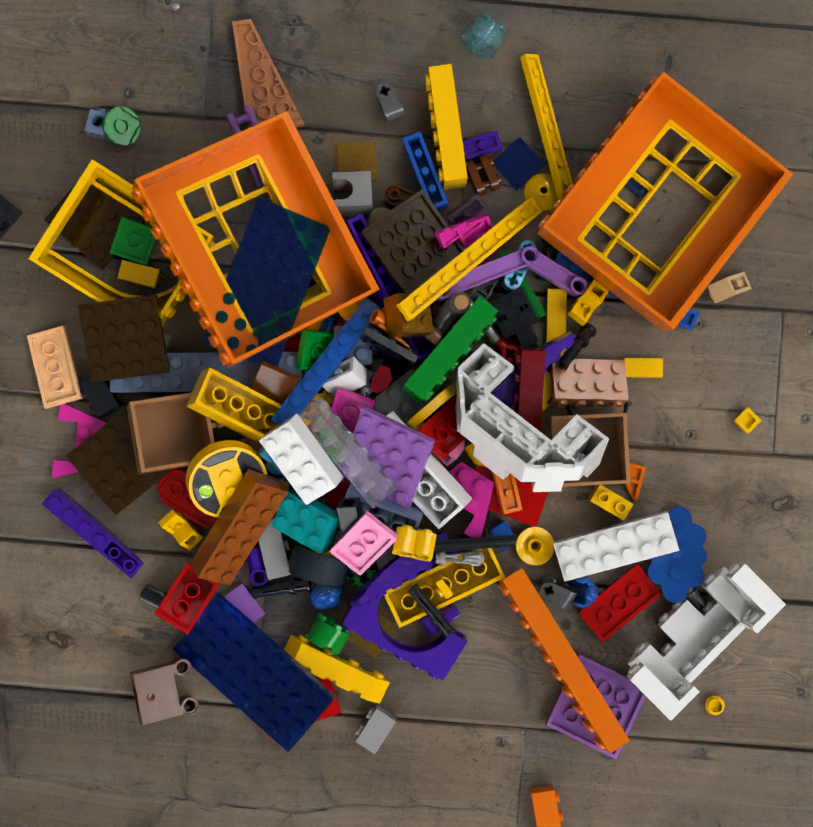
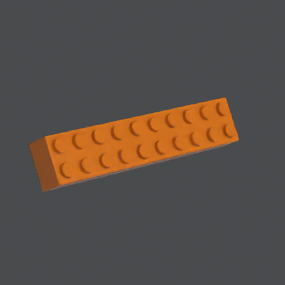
[498,568,630,754]

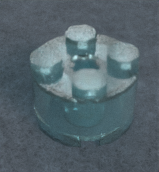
[462,12,507,60]

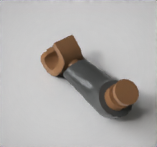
[424,292,471,348]

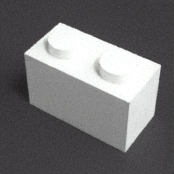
[323,357,368,398]

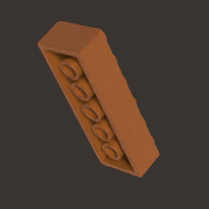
[190,469,288,585]

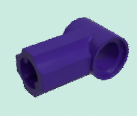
[247,547,269,586]
[419,603,460,637]

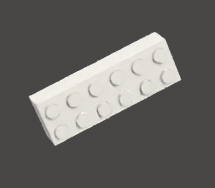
[387,411,473,529]
[554,511,680,581]

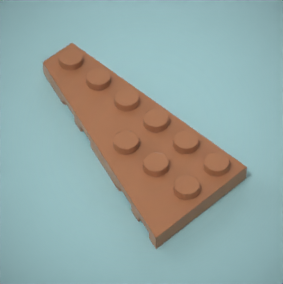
[232,19,305,128]

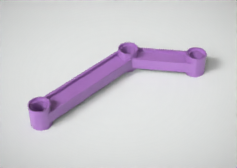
[435,246,588,301]

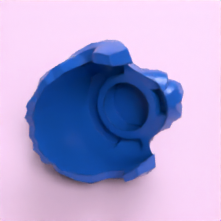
[571,576,599,608]
[310,583,343,610]

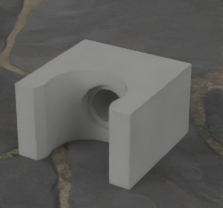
[332,171,373,218]

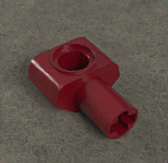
[370,364,393,393]

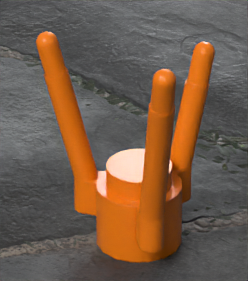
[369,307,410,348]

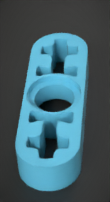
[502,240,536,292]

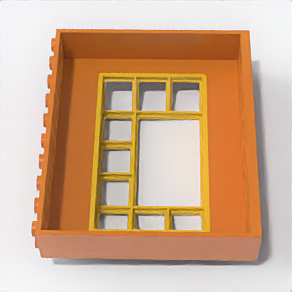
[537,71,794,333]
[131,111,380,368]

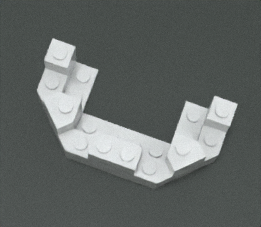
[455,344,609,492]
[627,562,786,721]

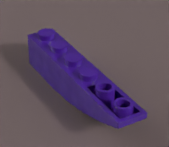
[491,331,576,408]
[42,488,144,578]
[350,532,455,608]

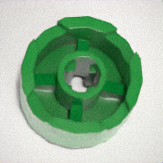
[305,613,350,655]

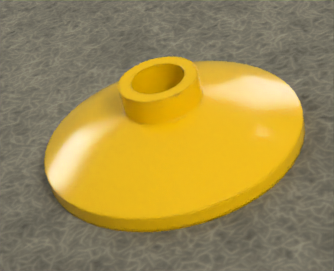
[524,173,558,211]
[516,527,555,566]

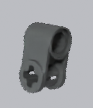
[376,82,405,122]
[469,278,499,301]
[540,575,578,609]

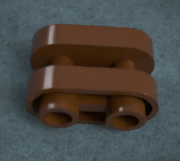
[465,154,502,198]
[385,185,416,210]

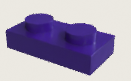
[463,130,503,161]

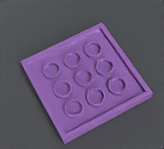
[341,406,435,509]
[545,654,646,759]

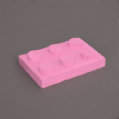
[329,511,398,576]

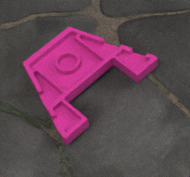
[434,214,501,293]
[52,404,107,477]
[449,462,495,538]

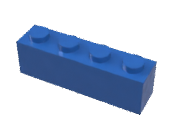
[403,131,448,211]

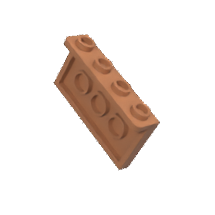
[550,358,629,408]

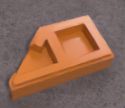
[624,462,646,501]

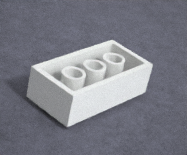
[259,413,344,505]

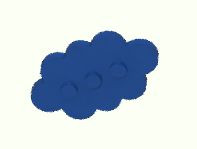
[648,506,707,603]

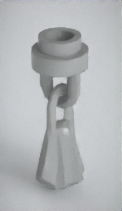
[436,550,484,566]

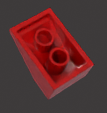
[154,563,220,635]

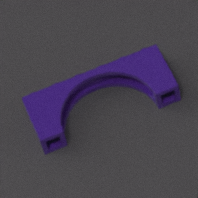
[342,580,467,681]

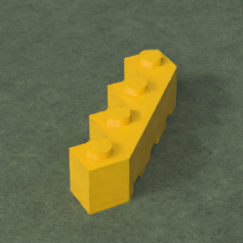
[281,634,390,703]

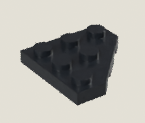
[360,327,418,376]

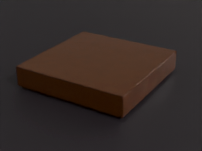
[250,361,300,405]

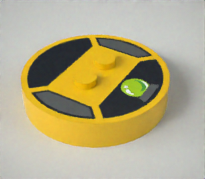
[186,440,267,517]

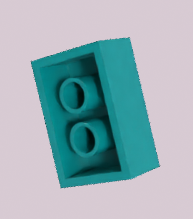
[271,489,340,554]

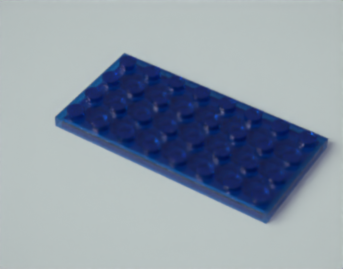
[201,197,330,367]
[173,592,336,753]

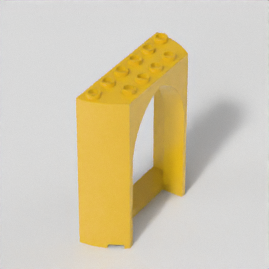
[28,159,216,327]

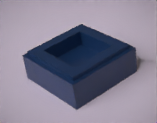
[624,170,651,197]

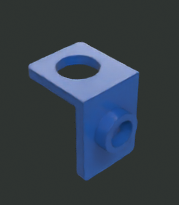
[488,520,517,551]

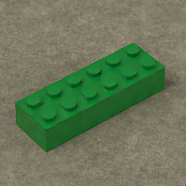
[401,296,498,405]

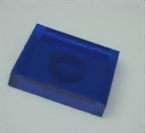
[493,137,545,191]

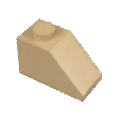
[708,272,752,303]

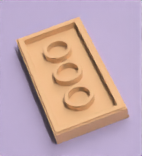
[27,325,83,409]

